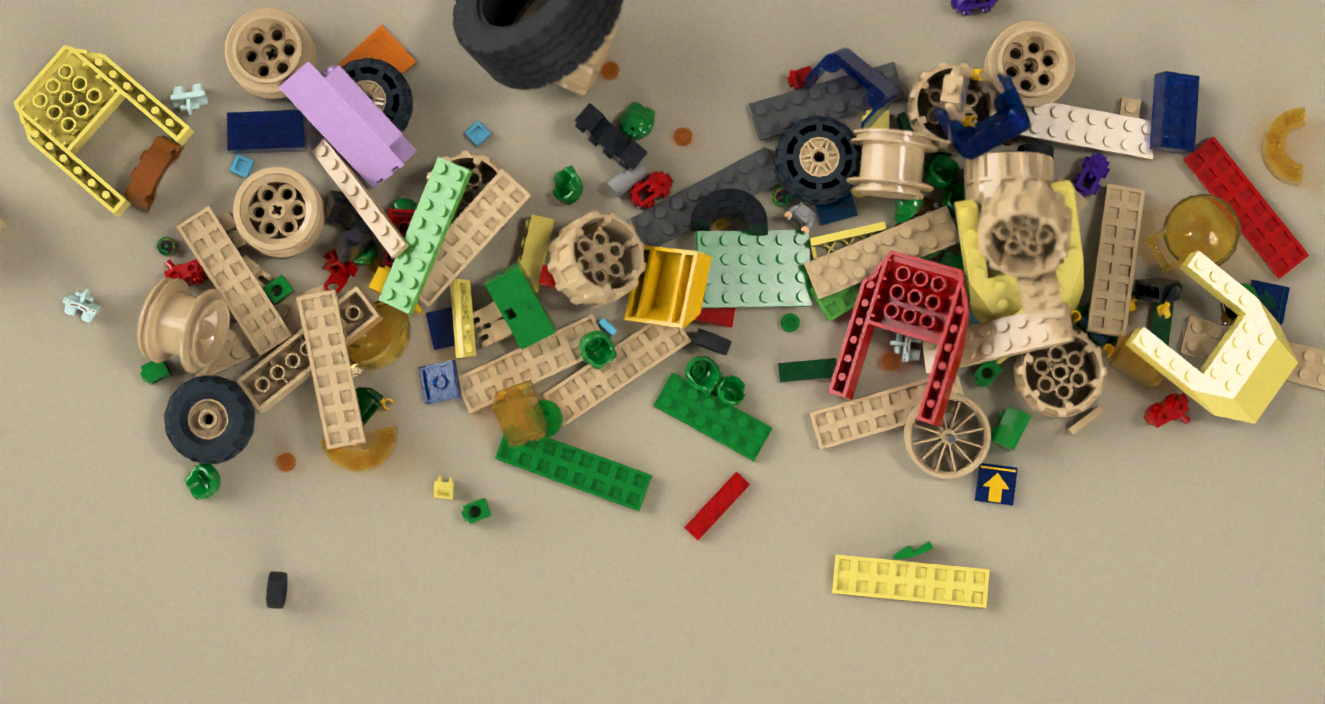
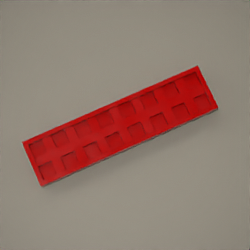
[1183,136,1310,279]

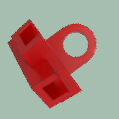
[322,248,358,294]

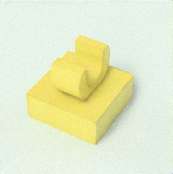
[433,476,454,500]

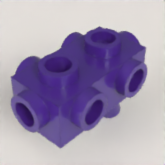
[951,0,998,16]
[1072,153,1110,198]

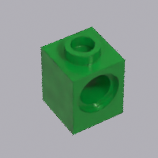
[263,275,295,305]
[972,360,1003,388]
[140,361,172,385]
[461,498,492,524]

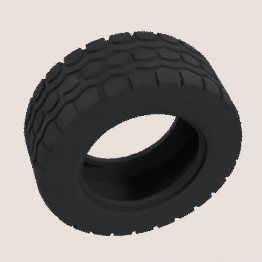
[453,0,623,90]

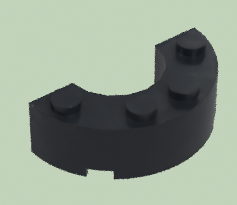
[575,103,648,171]
[691,188,768,235]
[324,190,374,262]

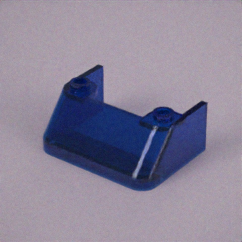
[806,48,897,129]
[933,73,1030,160]

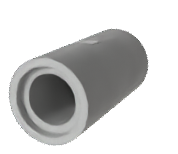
[607,163,648,198]

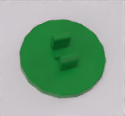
[526,399,563,437]

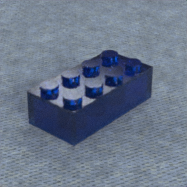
[1150,71,1200,154]
[227,110,307,154]

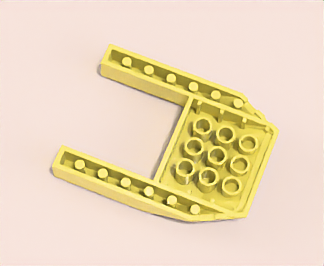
[13,45,194,218]
[954,180,1084,323]
[1125,251,1298,424]

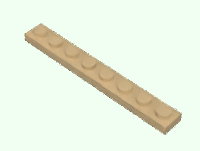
[312,138,409,259]

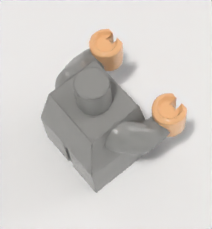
[784,202,817,234]

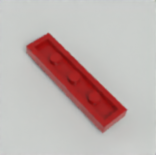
[684,471,750,541]

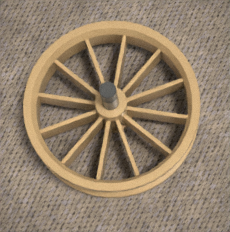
[904,393,991,479]

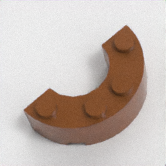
[124,135,185,213]

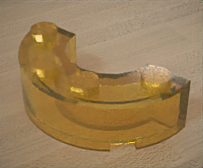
[1261,107,1306,186]
[320,426,399,472]

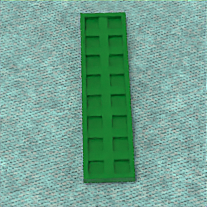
[495,423,653,511]

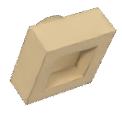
[1119,97,1141,118]

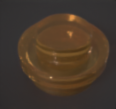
[601,61,620,80]
[674,127,693,146]
[882,352,901,371]
[277,453,296,472]

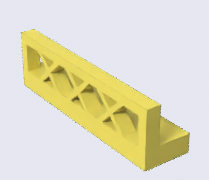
[809,222,886,260]
[450,279,476,358]

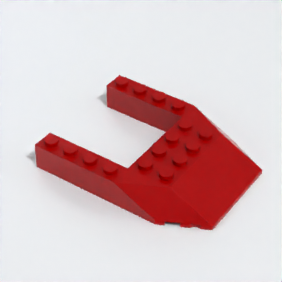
[828,250,970,427]

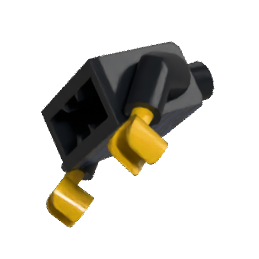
[1129,278,1182,319]

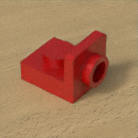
[786,66,816,90]

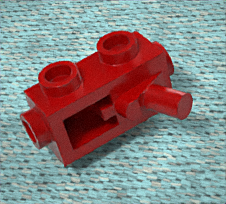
[630,171,674,210]
[164,259,209,286]
[1143,393,1191,428]

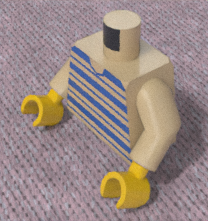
[940,67,985,127]

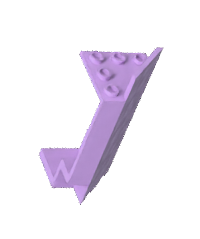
[278,61,417,189]

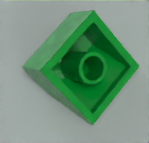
[991,406,1032,452]

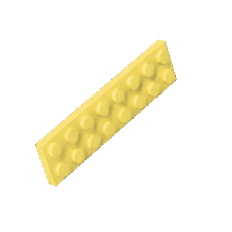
[832,555,990,608]

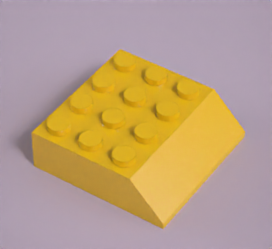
[624,245,712,328]

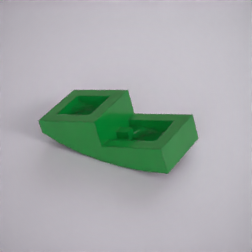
[892,541,934,559]

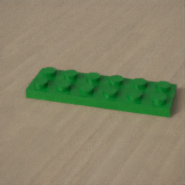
[653,373,772,462]

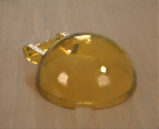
[1143,194,1241,274]
[347,301,411,378]

